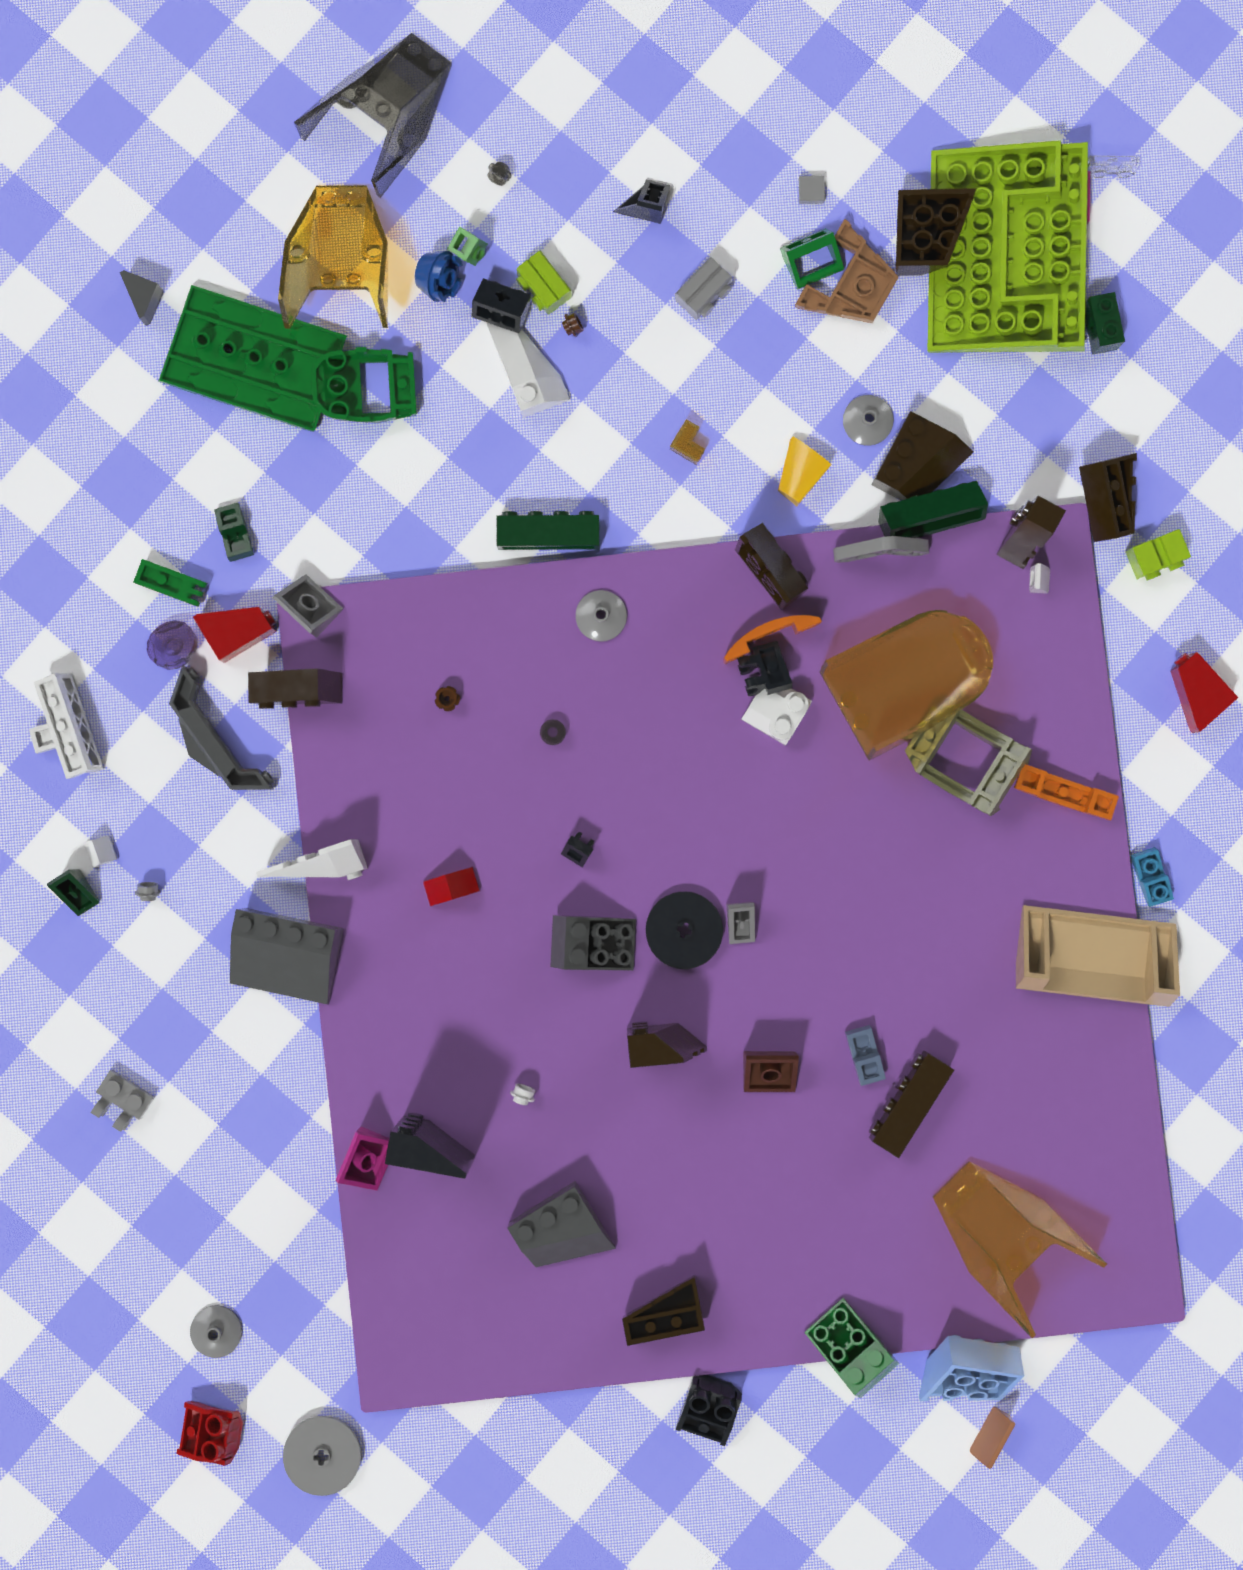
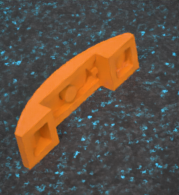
[723,615,822,664]
[1014,764,1119,821]

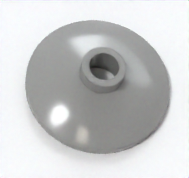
[843,395,894,446]
[576,590,627,642]
[190,1305,242,1358]

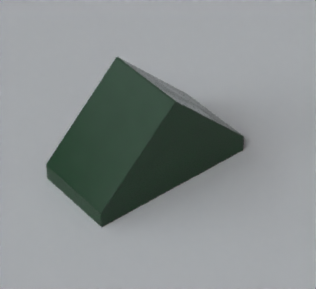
[47,869,100,916]

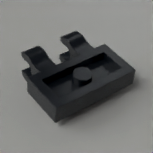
[737,641,793,696]

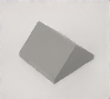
[273,574,343,638]

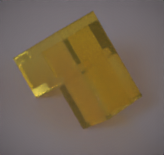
[669,419,705,466]

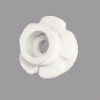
[510,1084,535,1105]

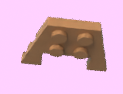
[795,219,899,323]

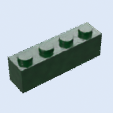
[878,480,988,538]
[496,511,600,550]

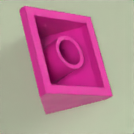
[335,1126,389,1190]

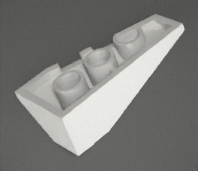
[486,323,570,418]
[256,839,368,880]

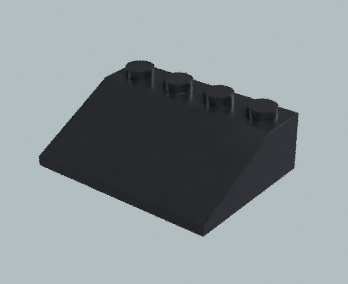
[385,1113,475,1179]

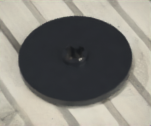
[646,891,723,969]

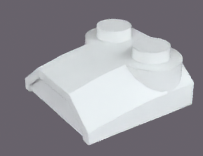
[741,689,812,745]

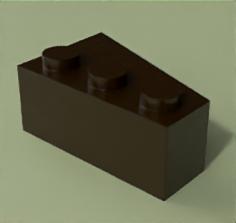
[248,668,342,709]
[622,1275,705,1346]

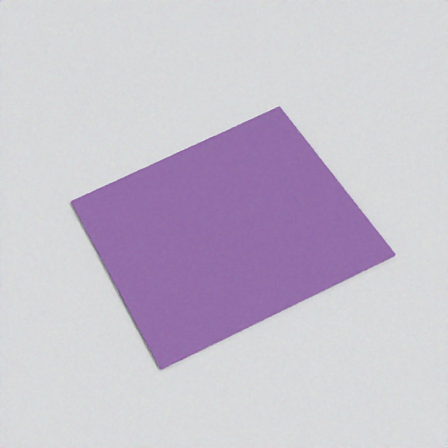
[277,503,1185,1413]

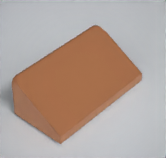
[969,1407,1016,1469]

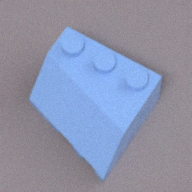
[919,1335,1025,1401]

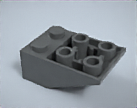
[550,915,636,971]

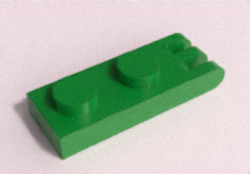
[133,559,208,607]

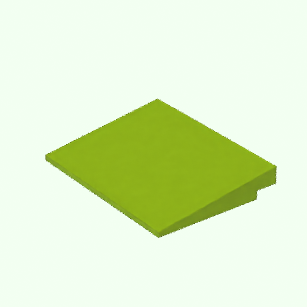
[927,140,1088,353]

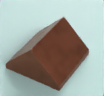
[743,1051,799,1092]

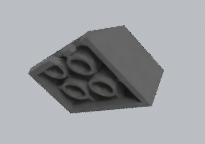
[507,1181,616,1267]

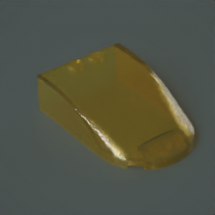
[819,610,993,761]

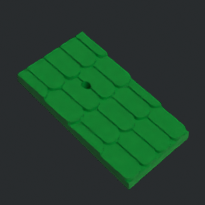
[158,285,347,432]

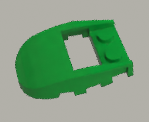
[311,347,417,423]

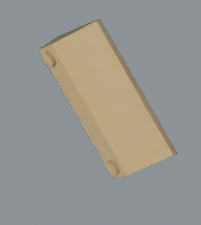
[1016,905,1180,1007]

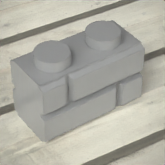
[675,257,732,320]

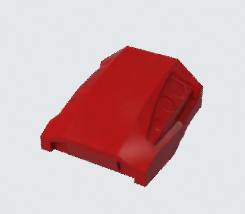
[176,1401,243,1466]

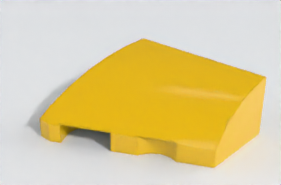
[778,436,832,507]

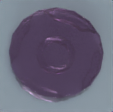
[146,620,198,670]

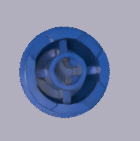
[414,251,463,302]

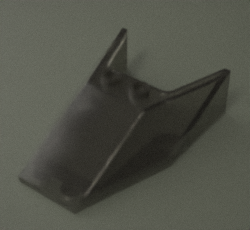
[294,33,452,198]

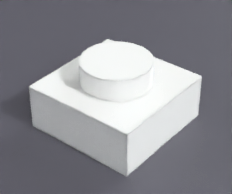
[29,723,56,754]

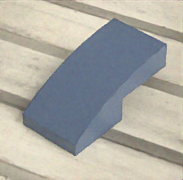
[845,1025,886,1086]

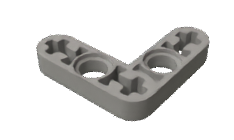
[833,536,929,563]

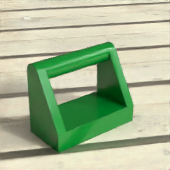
[780,228,844,290]

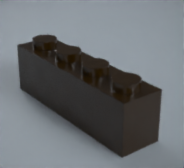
[869,1051,954,1158]

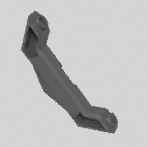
[169,665,274,790]

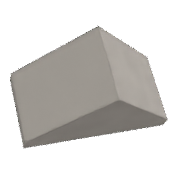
[726,902,755,944]

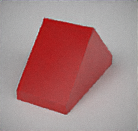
[423,867,480,906]

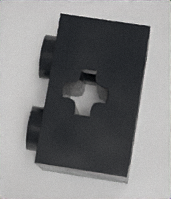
[471,278,531,333]

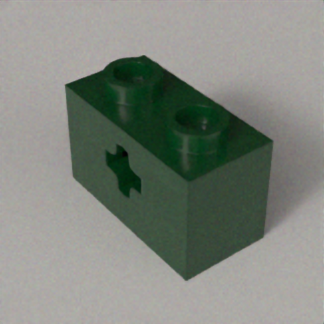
[1085,292,1125,355]

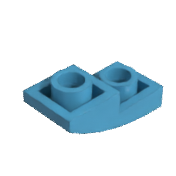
[1131,847,1174,907]

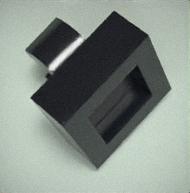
[561,832,594,868]

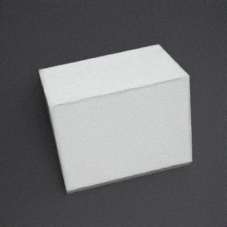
[84,835,118,868]

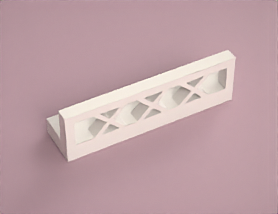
[33,673,104,779]

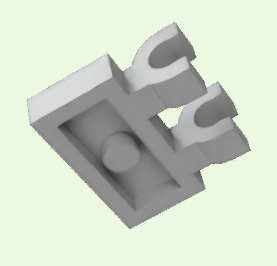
[90,1070,155,1132]

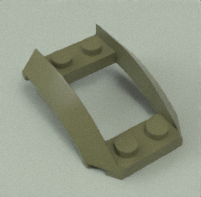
[905,706,1032,816]

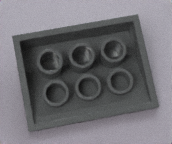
[230,908,344,1005]

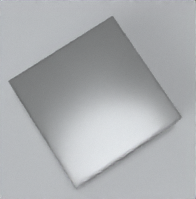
[798,176,825,204]

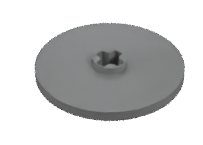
[283,1415,361,1496]

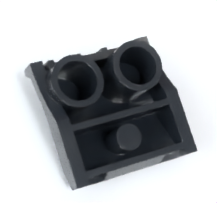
[675,1375,742,1446]

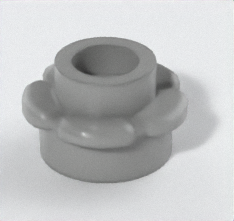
[135,882,161,902]

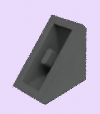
[119,270,164,326]

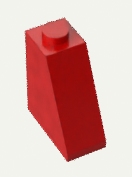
[193,607,277,663]
[1170,652,1239,734]

